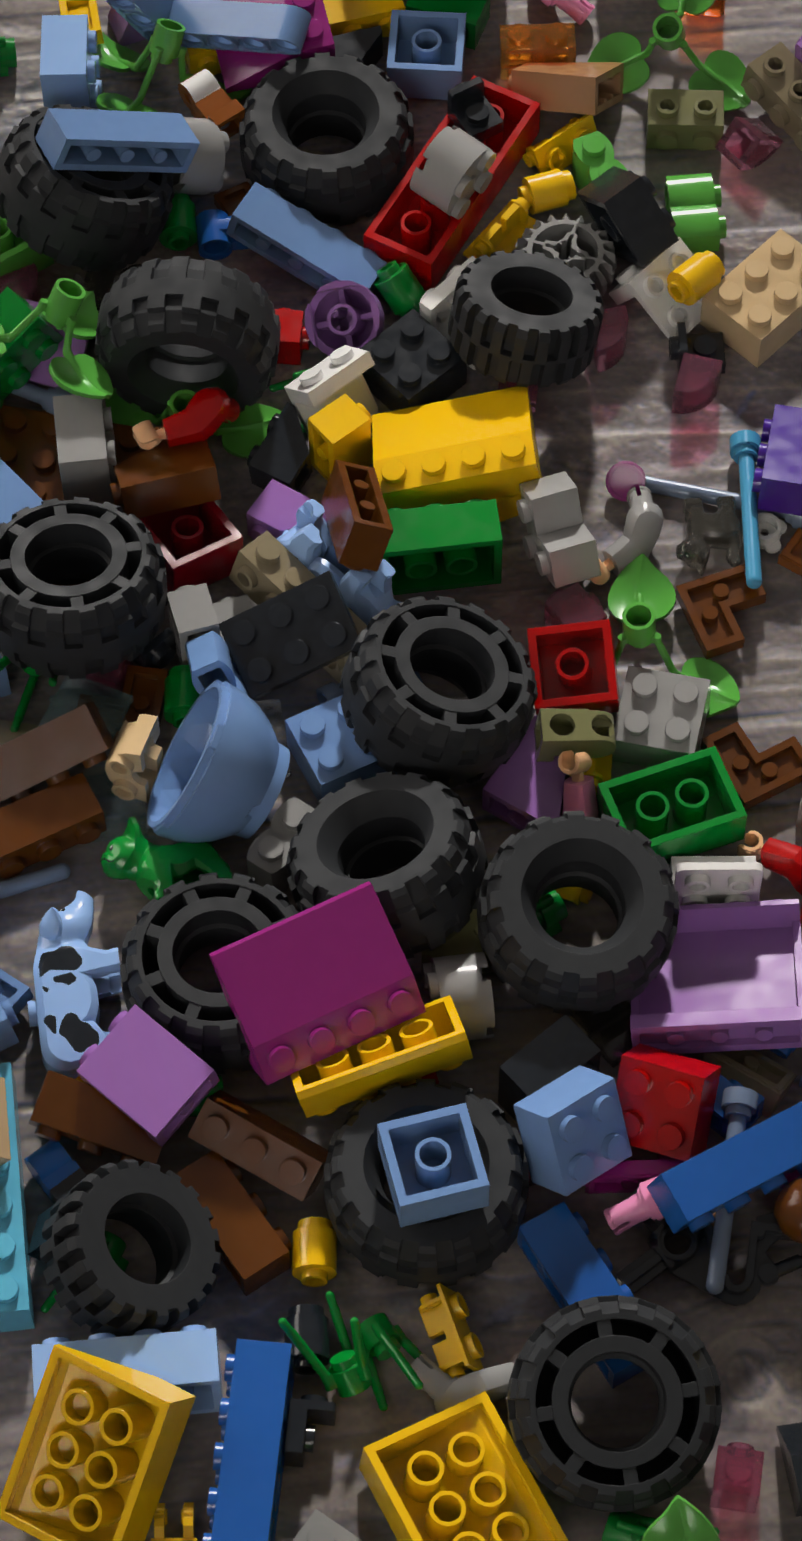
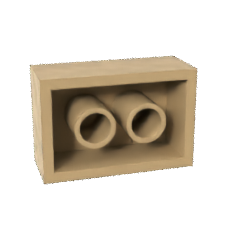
[700,229,802,368]

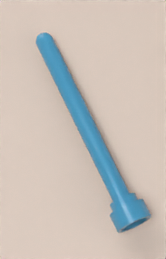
[729,430,762,589]

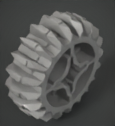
[515,213,617,296]

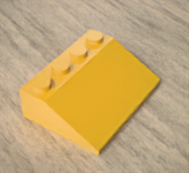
[372,386,542,509]
[0,1344,196,1541]
[359,1391,568,1541]

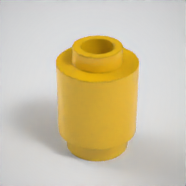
[517,168,577,215]
[667,250,725,306]
[292,1217,337,1287]

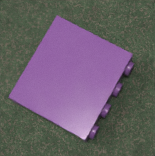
[630,899,802,1054]

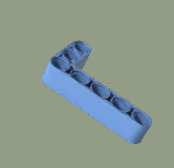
[106,0,312,55]

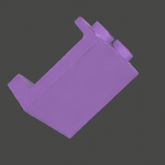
[76,1004,220,1147]

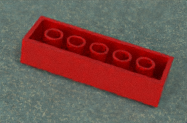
[363,75,541,291]

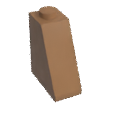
[508,62,624,115]

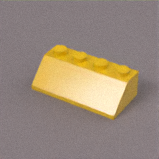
[290,995,473,1118]

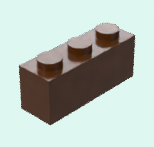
[321,460,393,572]
[0,700,114,803]
[0,772,107,879]
[28,1070,162,1166]
[188,1089,328,1202]
[175,1151,292,1296]

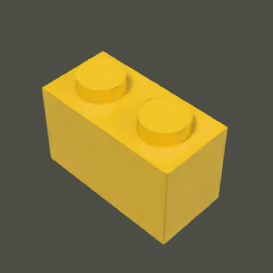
[308,393,372,481]

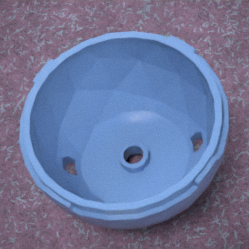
[147,679,290,843]

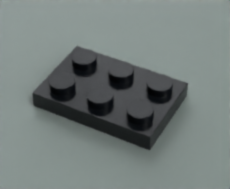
[219,571,359,700]

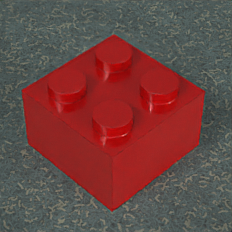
[527,619,620,716]
[616,1043,722,1161]

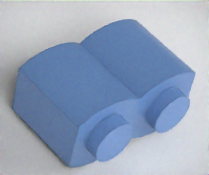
[185,631,250,697]

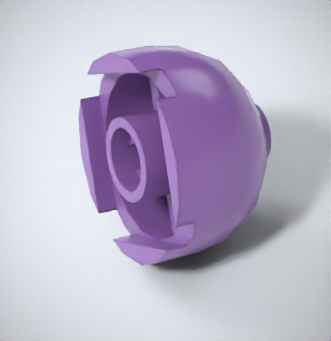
[305,280,385,356]

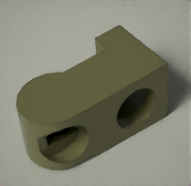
[534,708,616,762]

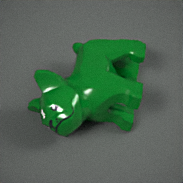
[100,816,232,901]

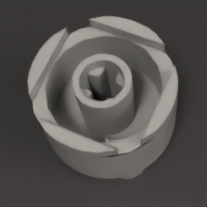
[172,117,230,195]
[410,125,497,220]
[422,952,495,1041]

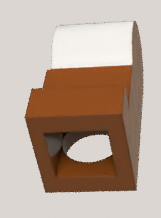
[178,69,245,138]

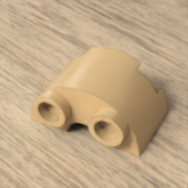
[105,714,164,803]

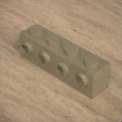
[741,42,802,152]
[229,531,367,683]

